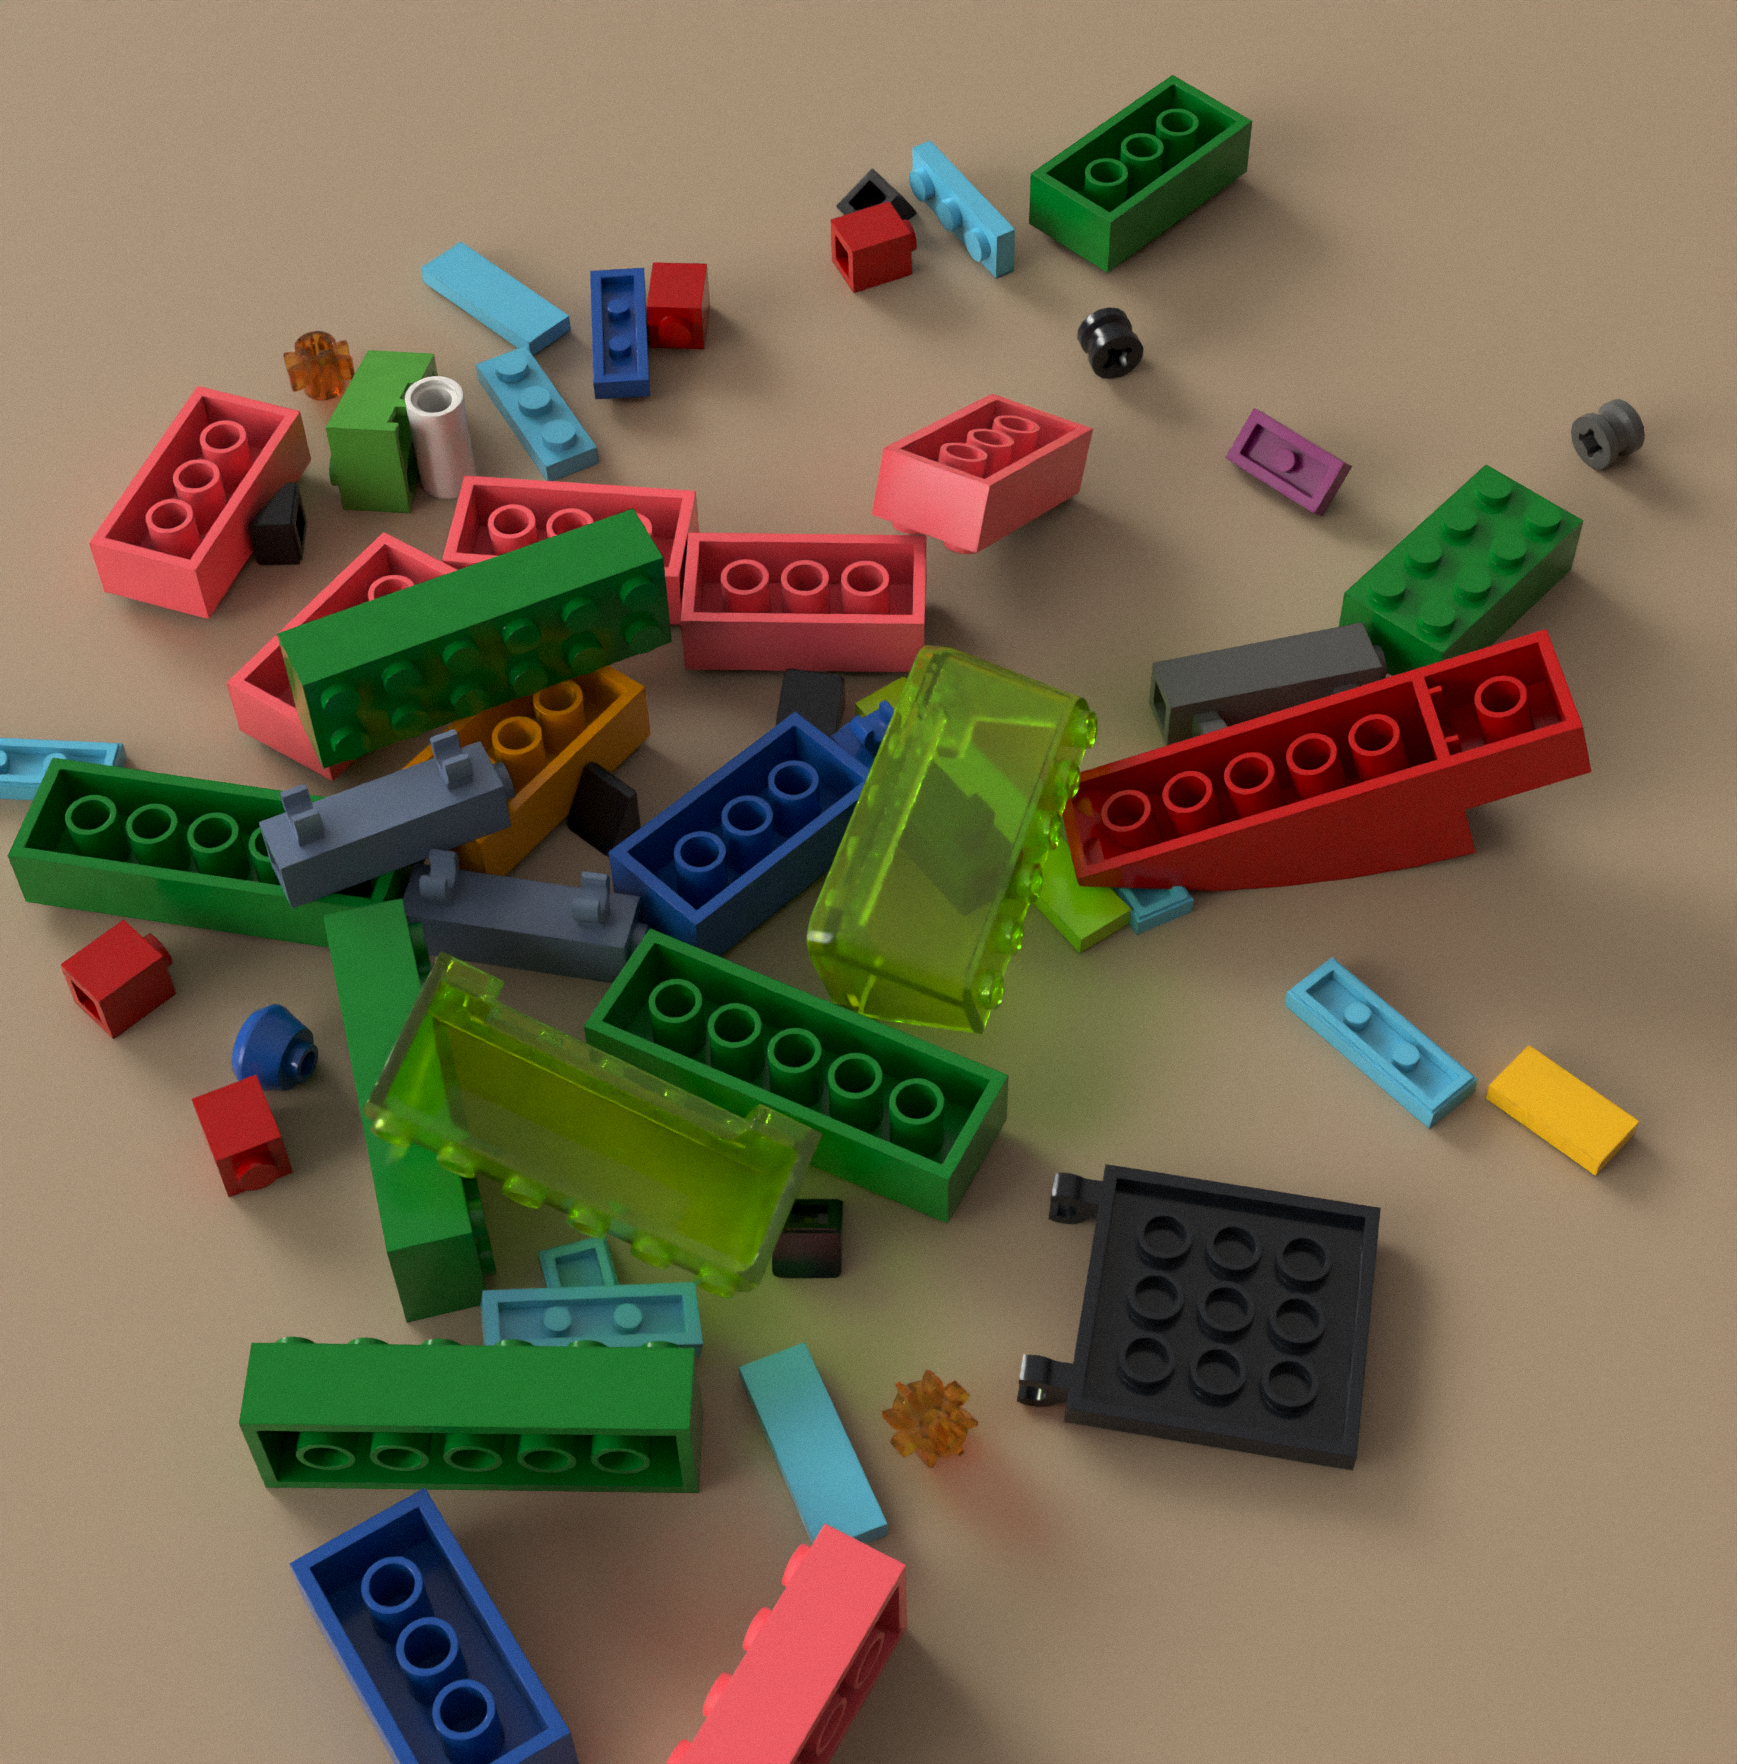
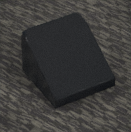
[836,168,917,220]
[248,482,307,565]
[775,669,846,738]
[567,761,641,857]
[772,1199,843,1278]

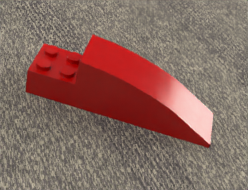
[1054,629,1592,891]

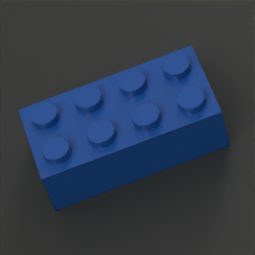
[608,711,884,957]
[289,1488,579,1764]

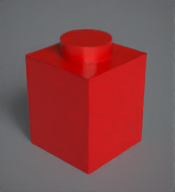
[830,201,917,293]
[646,262,710,349]
[60,919,176,1039]
[191,1075,293,1197]

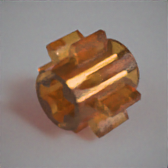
[283,331,355,401]
[881,1370,978,1468]

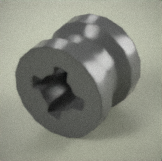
[1571,399,1645,470]

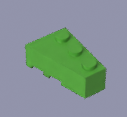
[325,350,438,514]

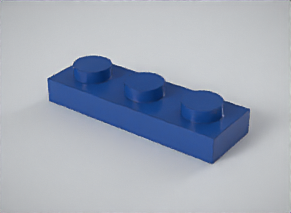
[590,268,650,400]

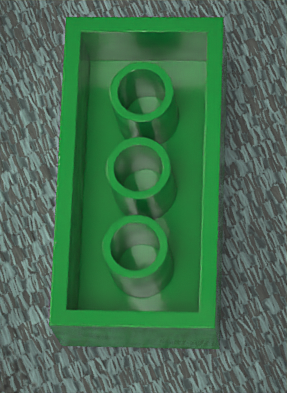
[1029,75,1252,273]
[1339,464,1584,676]

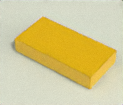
[1485,1045,1640,1176]

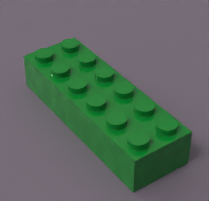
[277,508,672,769]
[7,758,426,948]
[323,898,497,1323]
[584,928,1009,1224]
[239,1337,704,1493]

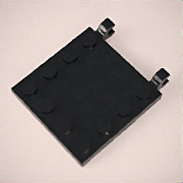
[1017,1164,1381,1471]

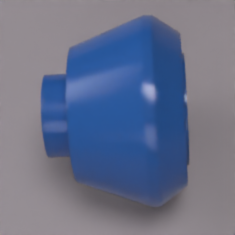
[232,1004,318,1091]

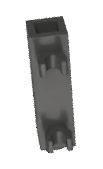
[1149,622,1387,746]

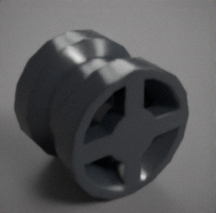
[1077,307,1144,379]

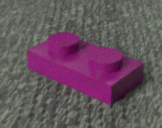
[1225,408,1352,516]

